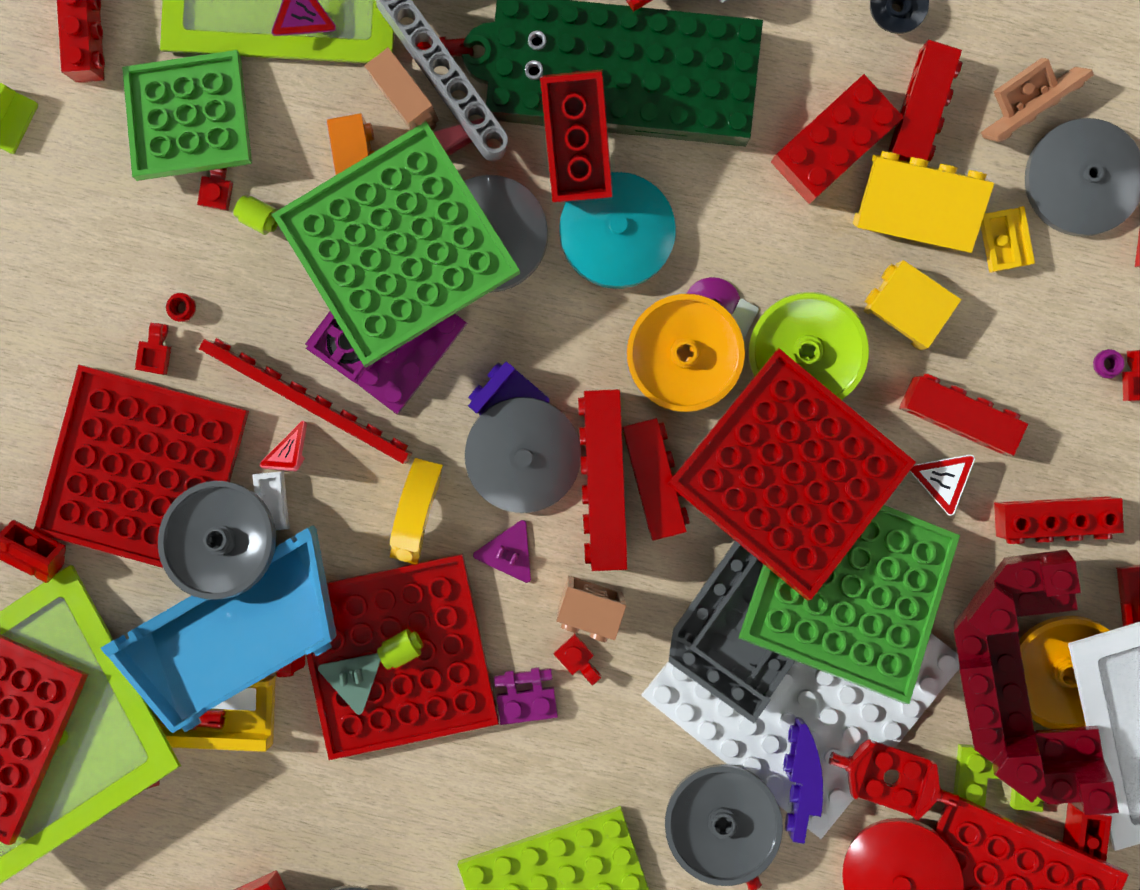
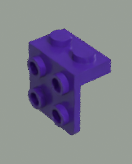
[468,361,550,415]

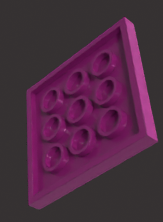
[305,311,468,415]

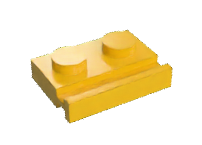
[981,206,1035,273]

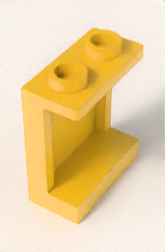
[864,260,962,350]

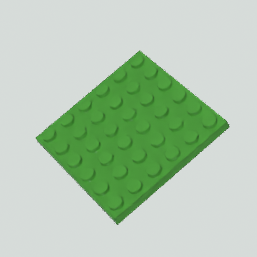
[272,121,520,367]
[739,505,960,704]

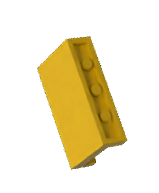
[853,151,994,253]
[156,675,276,752]

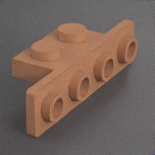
[981,58,1094,142]

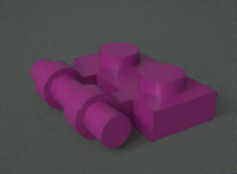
[494,667,558,725]

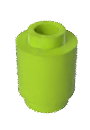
[233,195,278,235]
[377,629,423,669]

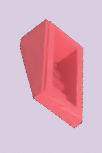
[433,118,484,156]

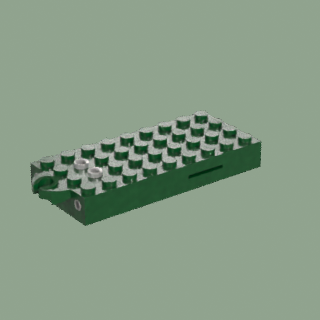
[462,0,763,147]

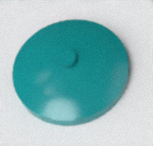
[559,172,676,289]

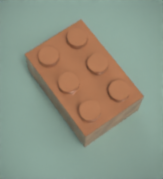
[556,575,626,642]

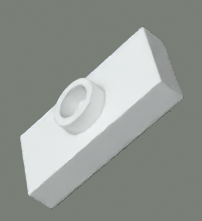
[253,471,290,530]

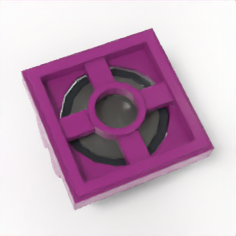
[306,313,374,383]

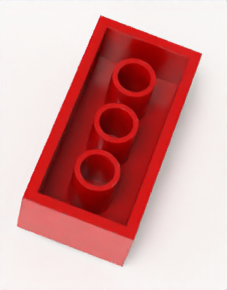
[540,69,613,202]
[771,74,904,204]

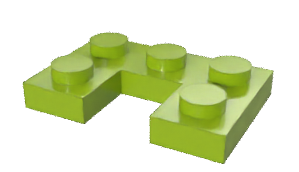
[953,744,1044,812]

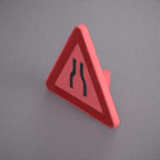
[259,421,307,471]

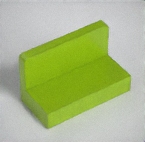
[0,83,38,154]

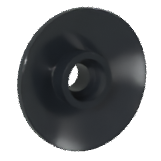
[870,0,929,34]

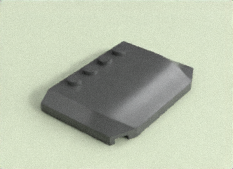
[668,541,795,724]

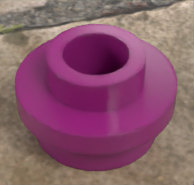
[1093,349,1124,379]

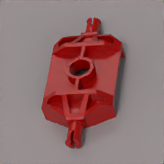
[829,739,959,821]

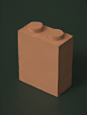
[364,48,439,131]

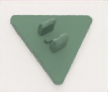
[318,653,381,715]

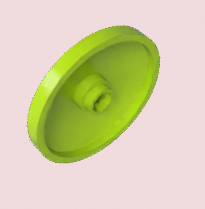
[749,292,869,400]

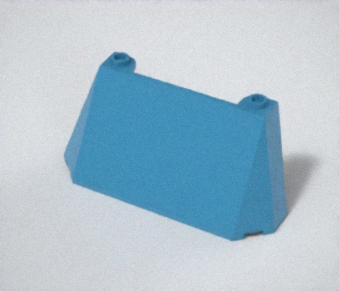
[101,525,337,733]

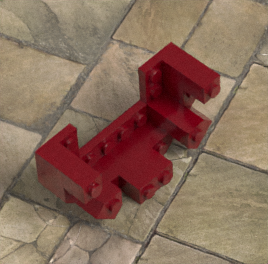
[953,549,1119,815]

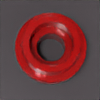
[166,293,196,322]

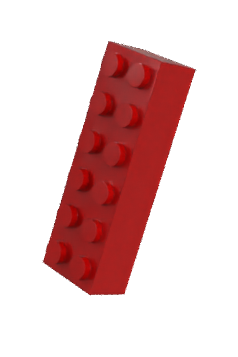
[578,389,628,571]

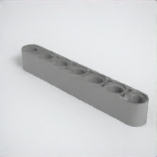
[376,0,508,161]

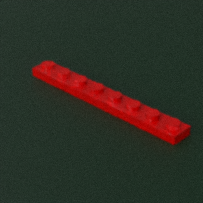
[199,338,413,464]

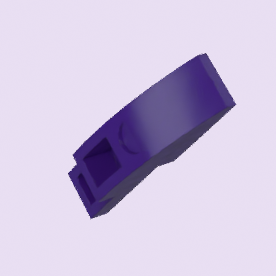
[783,717,823,844]

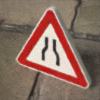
[910,455,975,516]

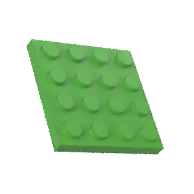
[122,50,252,181]

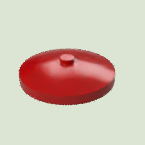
[842,818,964,890]

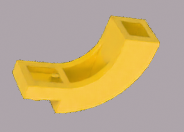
[389,458,443,564]

